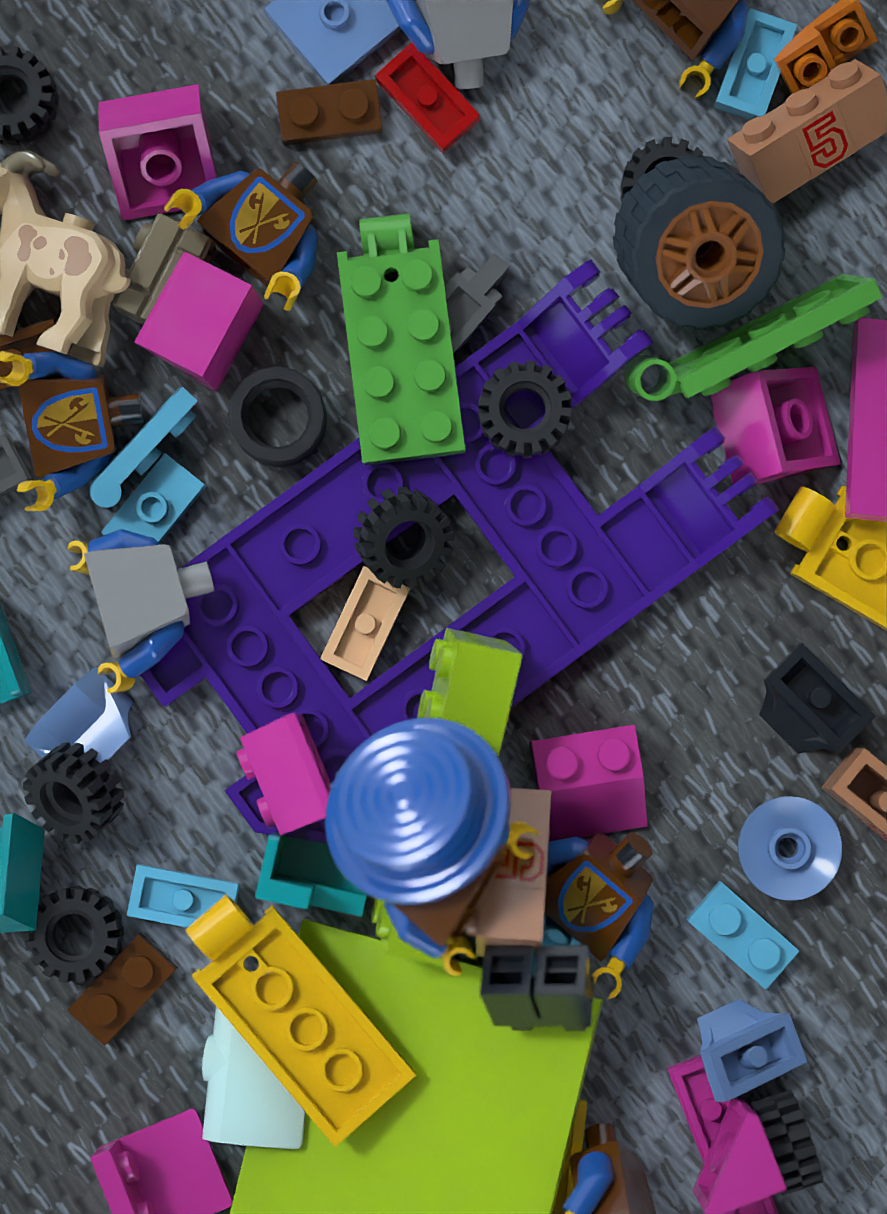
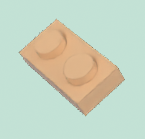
[320,567,411,681]

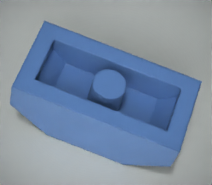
[24,666,134,763]
[697,999,807,1102]

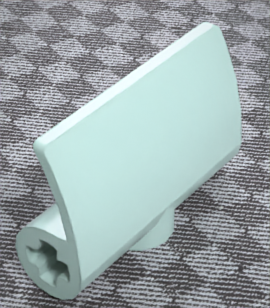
[202,1007,306,1149]

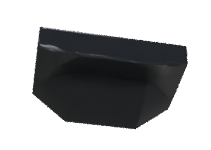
[759,643,876,754]

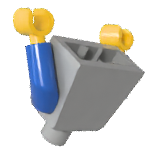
[386,0,529,89]
[68,529,214,693]

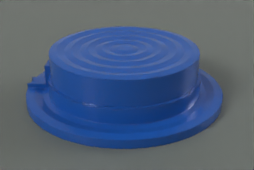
[325,718,510,905]

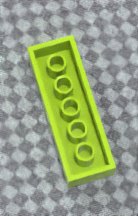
[371,628,522,966]

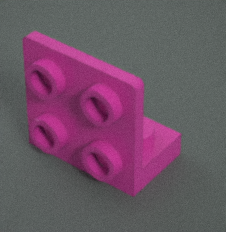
[90,1108,233,1214]

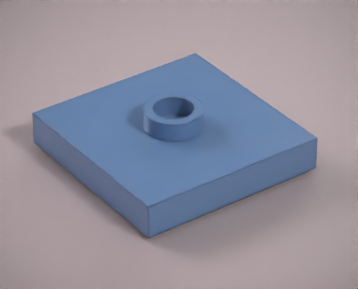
[264,0,402,85]

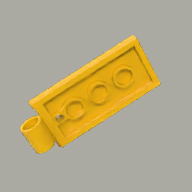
[774,485,887,631]
[185,894,416,1147]

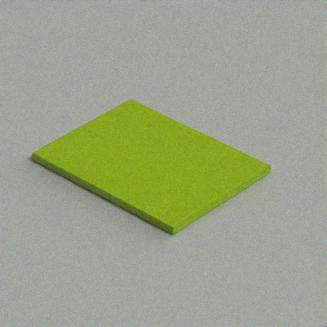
[230,919,603,1214]

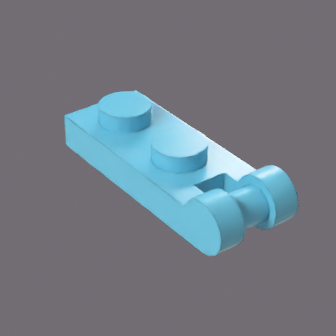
[89,387,197,508]

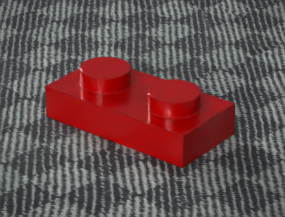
[375,42,480,154]

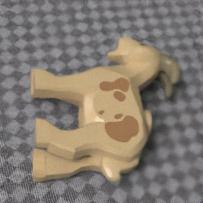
[0,150,131,368]

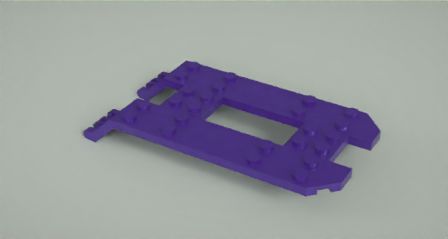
[140,259,779,843]

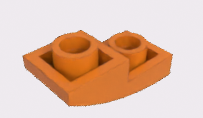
[774,0,878,94]

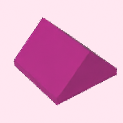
[134,252,265,392]
[692,1096,786,1214]

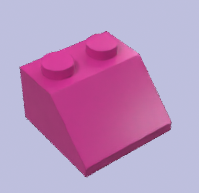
[98,84,217,221]
[711,367,841,484]
[236,712,331,835]
[529,725,647,842]

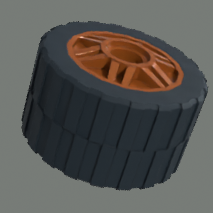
[613,155,786,330]

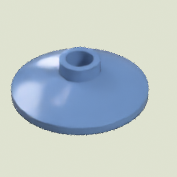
[738,796,842,901]

